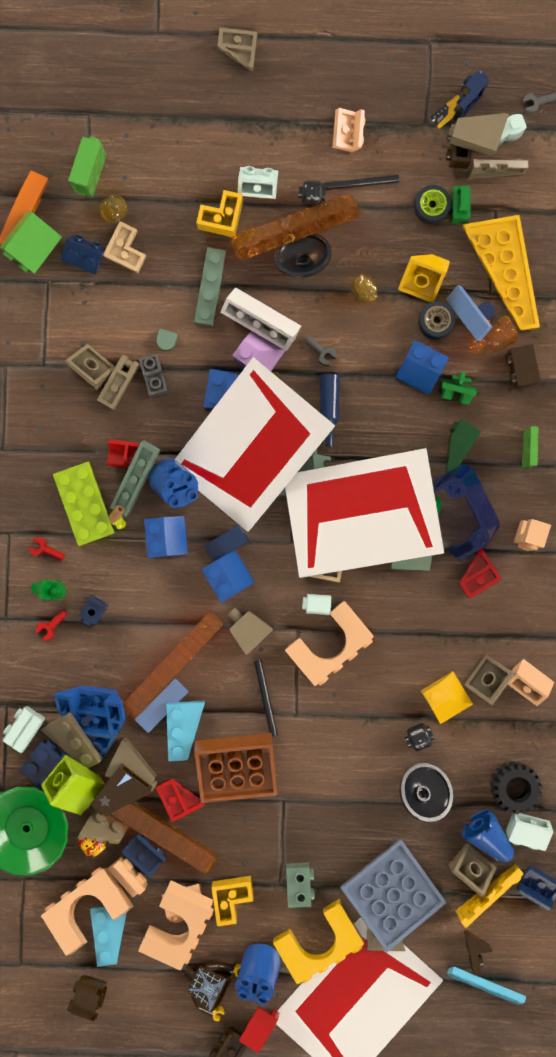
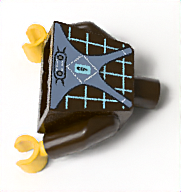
[184,962,241,1022]

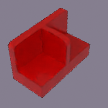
[107,440,140,468]
[239,1007,280,1053]

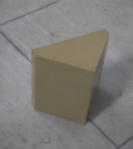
[64,344,115,390]
[464,654,515,705]
[448,843,497,897]

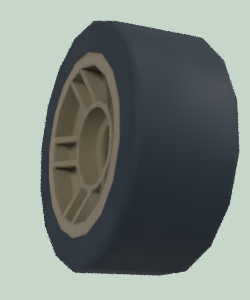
[418,301,456,339]

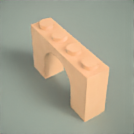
[285,600,374,686]
[41,867,134,956]
[138,881,214,971]

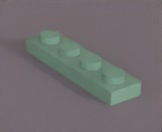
[194,247,226,326]
[110,440,160,517]

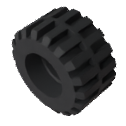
[490,761,543,814]

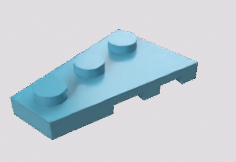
[166,701,205,761]
[90,905,127,967]

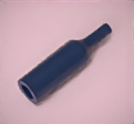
[320,374,339,447]

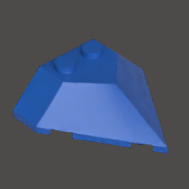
[54,685,126,765]

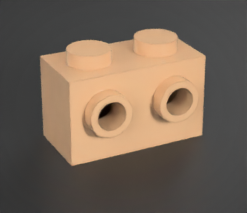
[508,659,554,706]

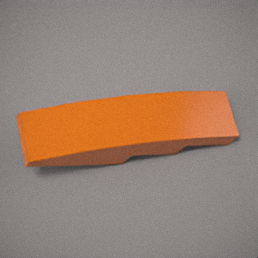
[0,170,49,245]

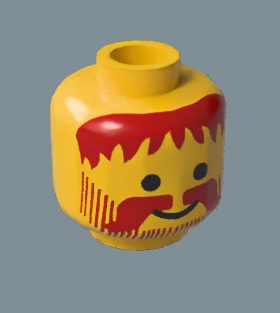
[78,837,107,857]

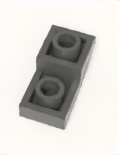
[139,353,168,398]

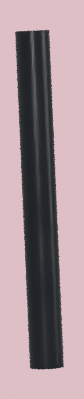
[323,175,399,190]
[254,660,278,737]

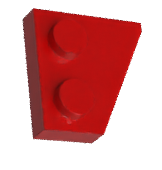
[459,548,502,600]
[155,778,205,822]

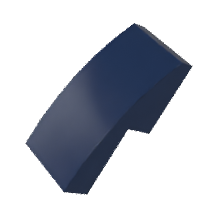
[204,524,249,561]

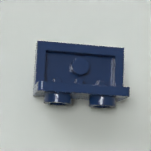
[61,234,106,275]
[120,833,167,878]
[517,865,556,911]

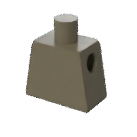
[227,607,273,655]

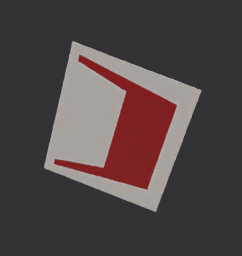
[175,357,335,532]
[285,448,444,578]
[276,917,443,1057]

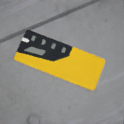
[430,95,460,128]

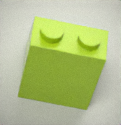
[41,755,105,815]

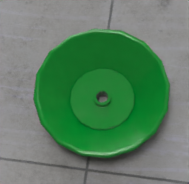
[0,787,68,876]

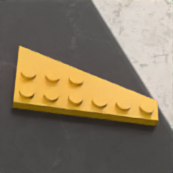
[462,215,540,332]

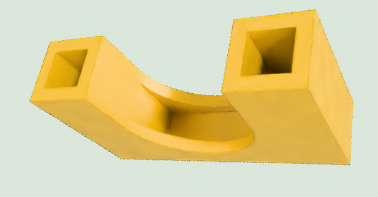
[273,899,364,984]

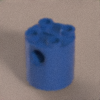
[149,458,198,508]
[235,943,282,1005]

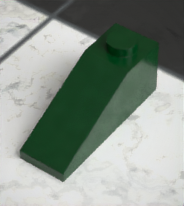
[444,419,481,481]

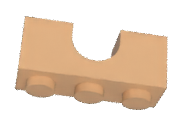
[513,519,551,551]

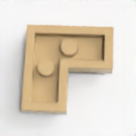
[103,221,146,273]

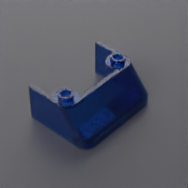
[432,464,500,561]

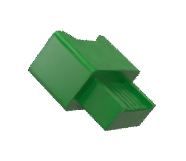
[451,186,471,224]

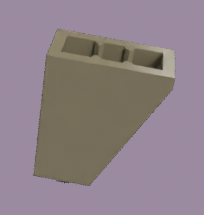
[448,113,509,158]
[105,737,157,796]

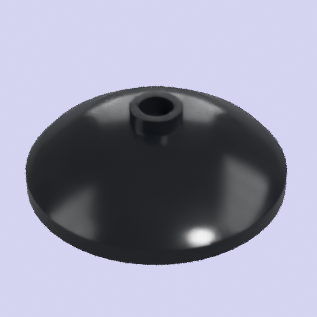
[274,232,332,278]
[399,763,453,822]

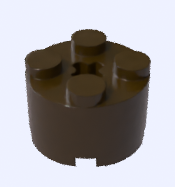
[67,975,107,1022]

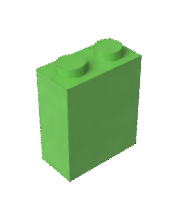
[68,136,107,198]
[0,211,62,274]

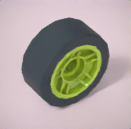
[414,185,451,224]

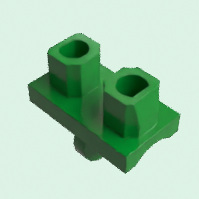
[441,371,477,405]
[31,580,66,600]

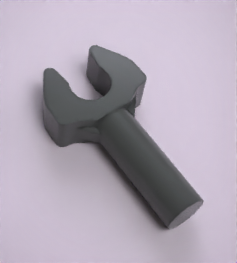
[521,92,556,114]
[305,335,337,366]

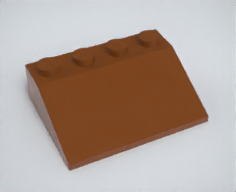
[194,733,278,803]

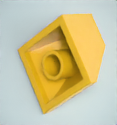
[398,254,450,303]
[421,671,473,724]

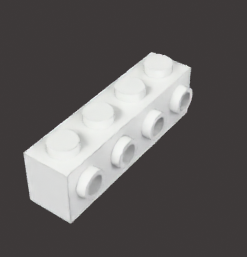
[220,288,301,351]

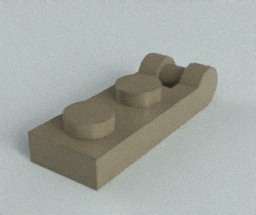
[97,354,140,410]

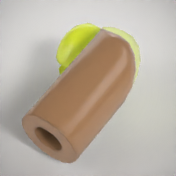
[109,505,126,529]

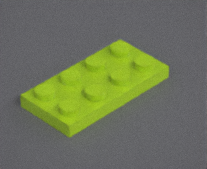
[53,461,115,546]

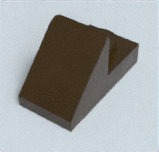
[464,930,493,975]

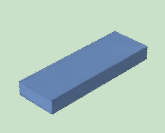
[446,285,492,341]
[135,678,189,733]

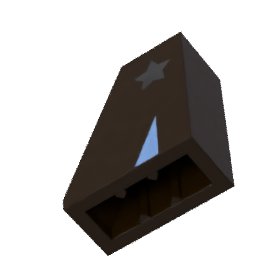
[90,763,153,816]

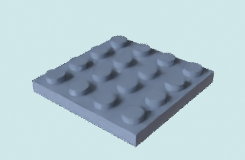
[339,839,446,952]

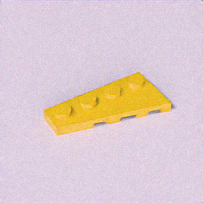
[455,863,524,928]

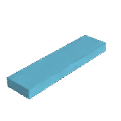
[447,967,526,1004]

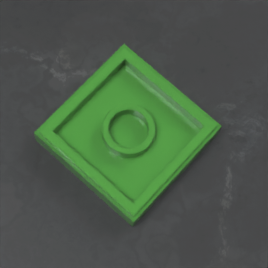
[522,426,539,469]

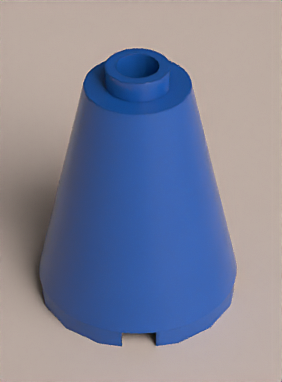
[462,809,514,863]

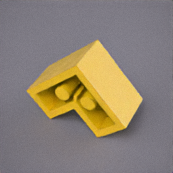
[196,190,243,238]
[212,876,254,926]

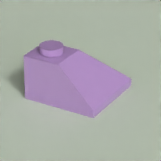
[232,331,285,371]

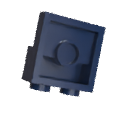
[453,70,489,122]
[19,739,71,790]

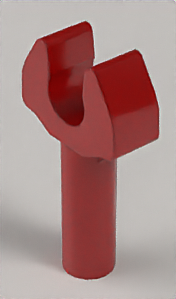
[29,537,65,561]
[35,609,68,641]

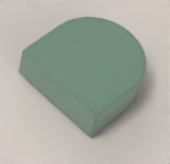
[156,329,178,351]

